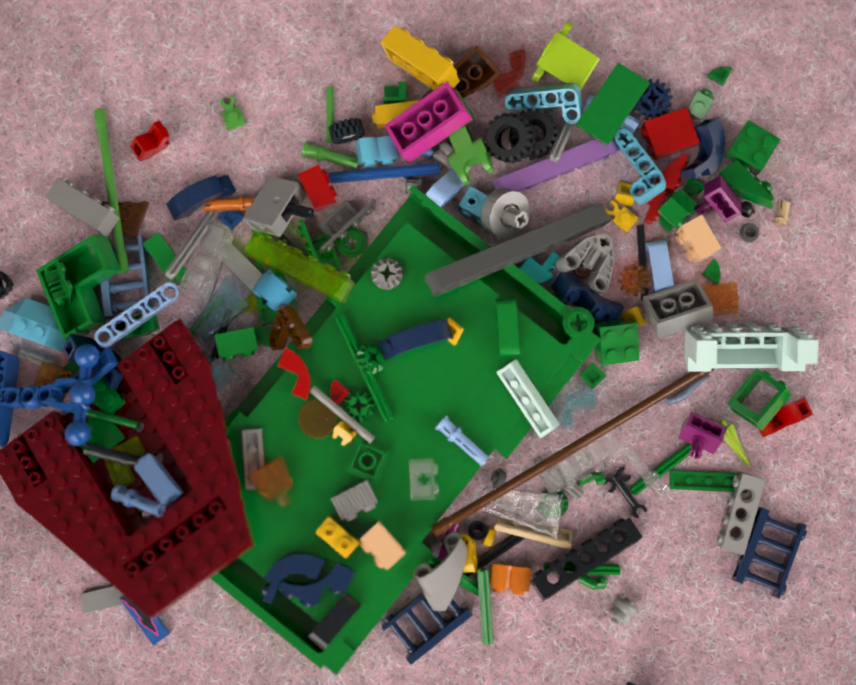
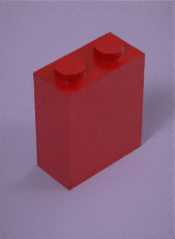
[640,108,700,161]

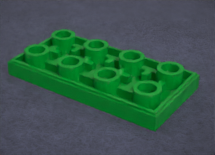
[576,63,650,146]

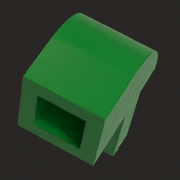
[115,314,160,341]

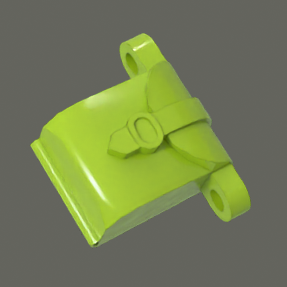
[531,21,600,91]

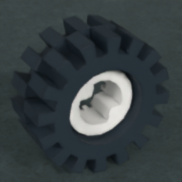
[328,118,365,144]

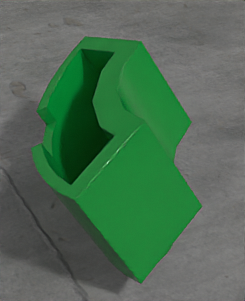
[657,188,697,228]

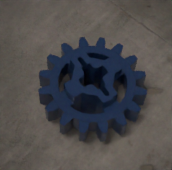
[633,78,673,120]

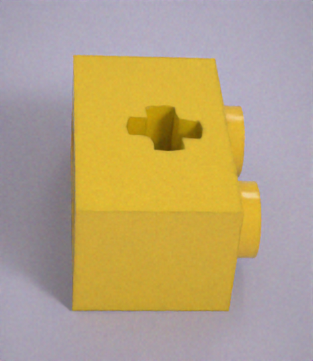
[315,516,360,558]

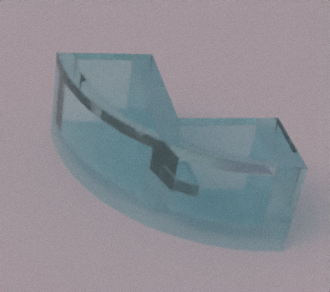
[555,390,596,429]

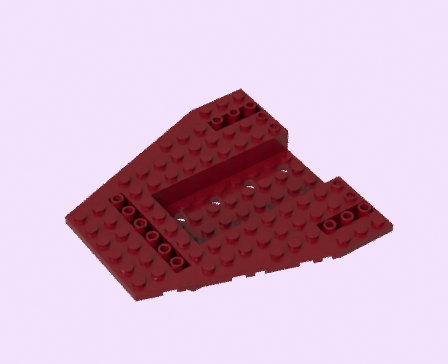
[0,318,254,619]

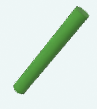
[326,86,334,143]

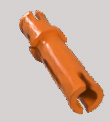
[204,196,256,212]

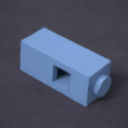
[134,454,184,506]

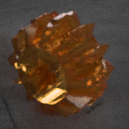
[618,264,651,297]

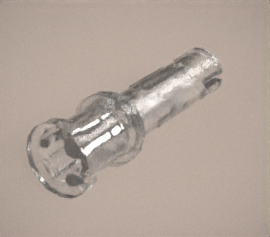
[620,445,670,498]

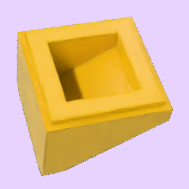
[614,181,634,207]

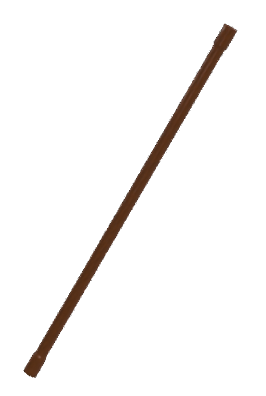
[430,368,715,537]

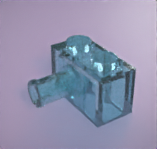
[203,350,236,393]

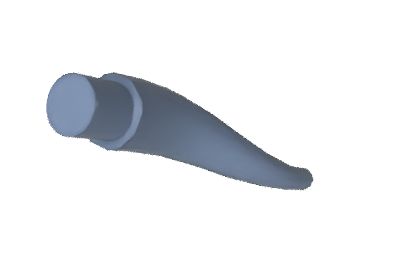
[665,375,710,406]

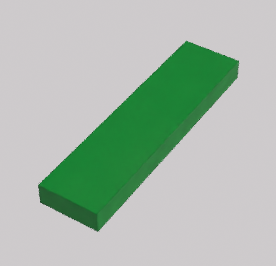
[669,470,747,493]

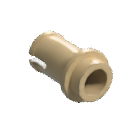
[774,201,791,226]

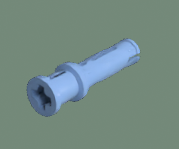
[435,415,489,466]

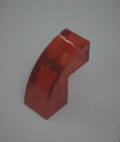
[493,49,526,99]

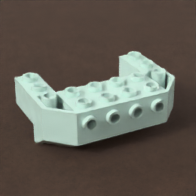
[684,323,819,372]

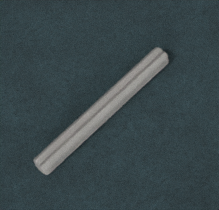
[165,211,217,279]

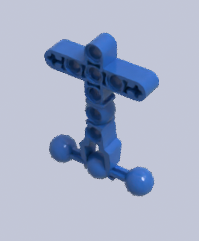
[0,344,100,448]

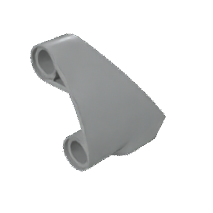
[414,532,467,611]

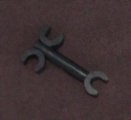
[603,467,647,518]

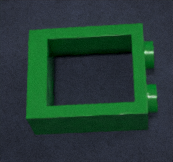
[727,368,791,431]

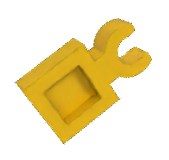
[605,201,639,233]

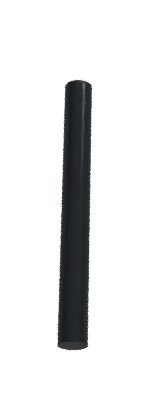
[636,225,648,301]

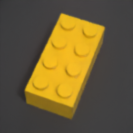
[380,25,459,90]

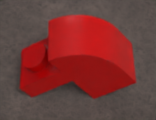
[130,120,170,162]

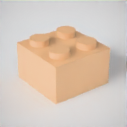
[675,215,721,265]
[360,521,406,570]

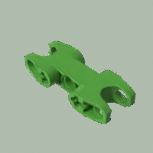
[447,90,494,186]

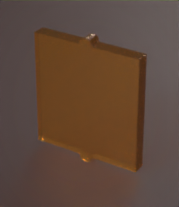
[703,282,740,316]

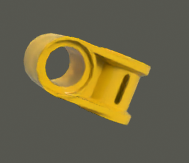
[460,534,478,573]

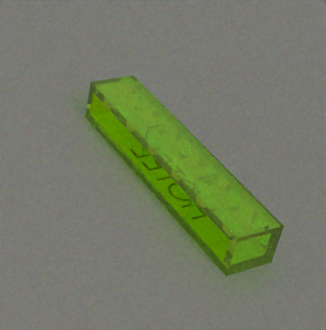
[243,232,355,304]

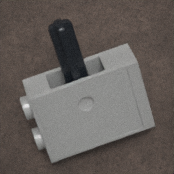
[243,176,314,237]

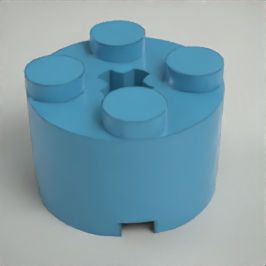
[252,268,298,311]

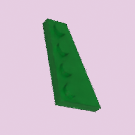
[54,362,126,415]

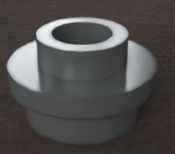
[739,223,759,242]
[491,468,507,487]

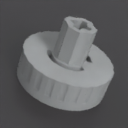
[481,188,530,240]

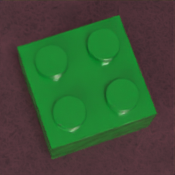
[724,120,781,176]
[594,318,640,365]
[214,327,258,361]

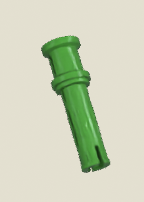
[301,141,359,170]

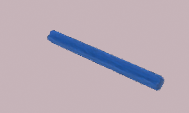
[328,163,440,183]

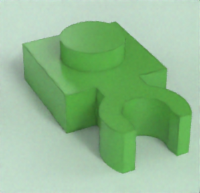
[220,95,246,131]

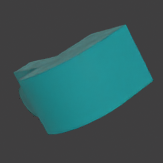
[520,251,559,285]

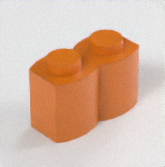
[490,563,531,595]

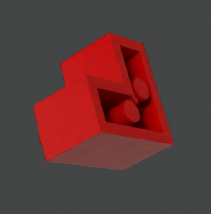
[298,164,338,212]

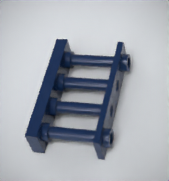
[731,507,807,599]
[381,592,472,665]

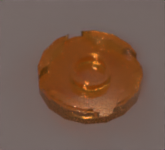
[298,400,338,439]

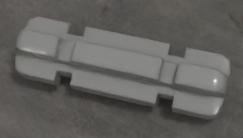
[18,348,56,369]

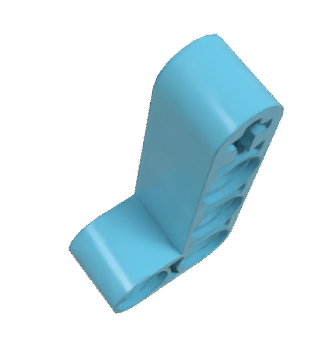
[505,83,583,124]
[615,129,666,204]

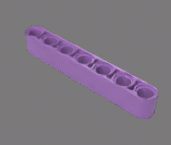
[492,137,620,192]

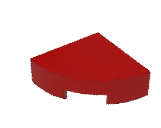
[330,379,350,405]

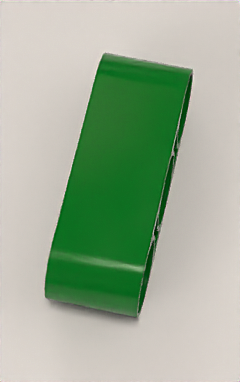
[495,298,520,356]

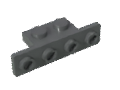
[318,198,376,255]

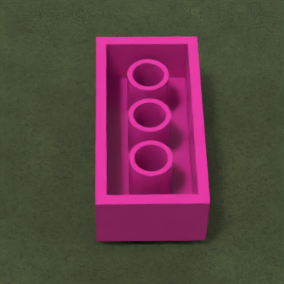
[384,81,473,162]

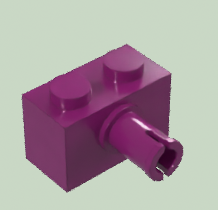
[695,175,742,223]
[678,411,727,459]

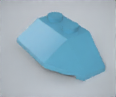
[0,298,67,352]

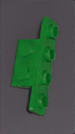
[297,219,341,294]

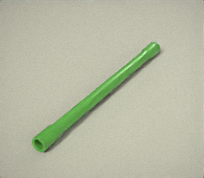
[94,108,129,273]

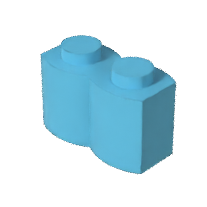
[355,136,398,167]

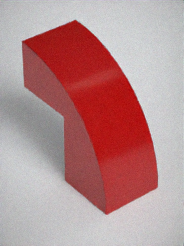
[278,348,311,401]
[759,397,813,437]

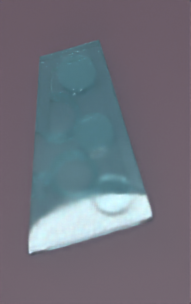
[192,276,250,342]

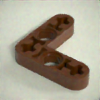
[269,304,312,351]

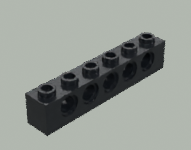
[530,517,643,602]

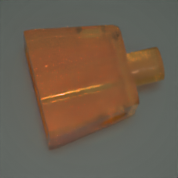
[246,457,294,507]

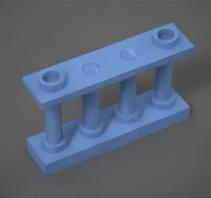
[100,235,156,319]

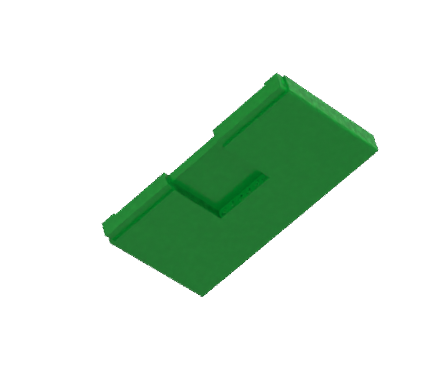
[143,185,601,675]

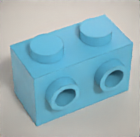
[458,186,488,227]

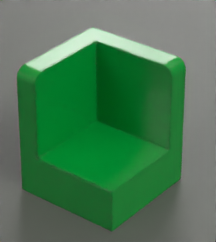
[384,82,407,105]

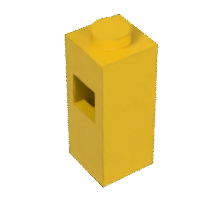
[372,100,420,129]

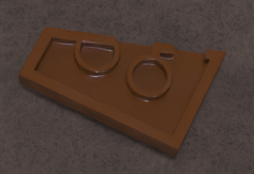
[101,201,150,238]

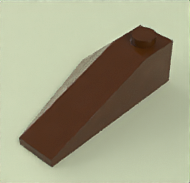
[422,45,502,98]

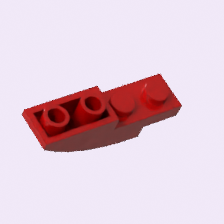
[643,154,689,225]

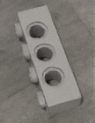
[717,471,766,555]

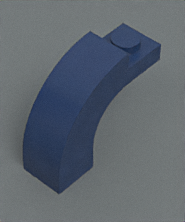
[680,117,725,179]
[166,175,236,221]
[379,319,453,360]
[63,334,123,390]
[262,553,326,604]

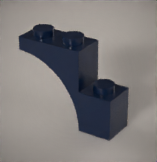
[551,272,624,321]
[279,562,356,608]

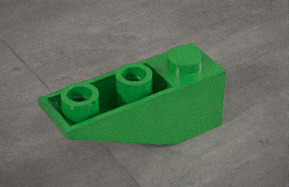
[719,159,774,209]

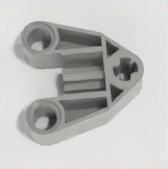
[556,234,615,294]

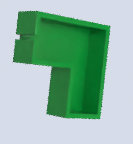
[36,235,121,339]

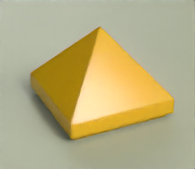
[447,318,464,345]

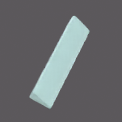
[496,360,560,438]

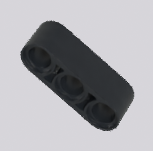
[308,592,361,650]

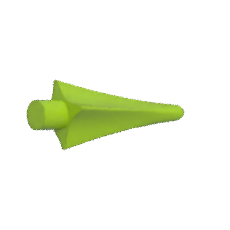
[718,419,750,466]

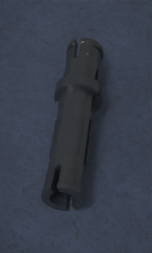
[83,442,142,467]

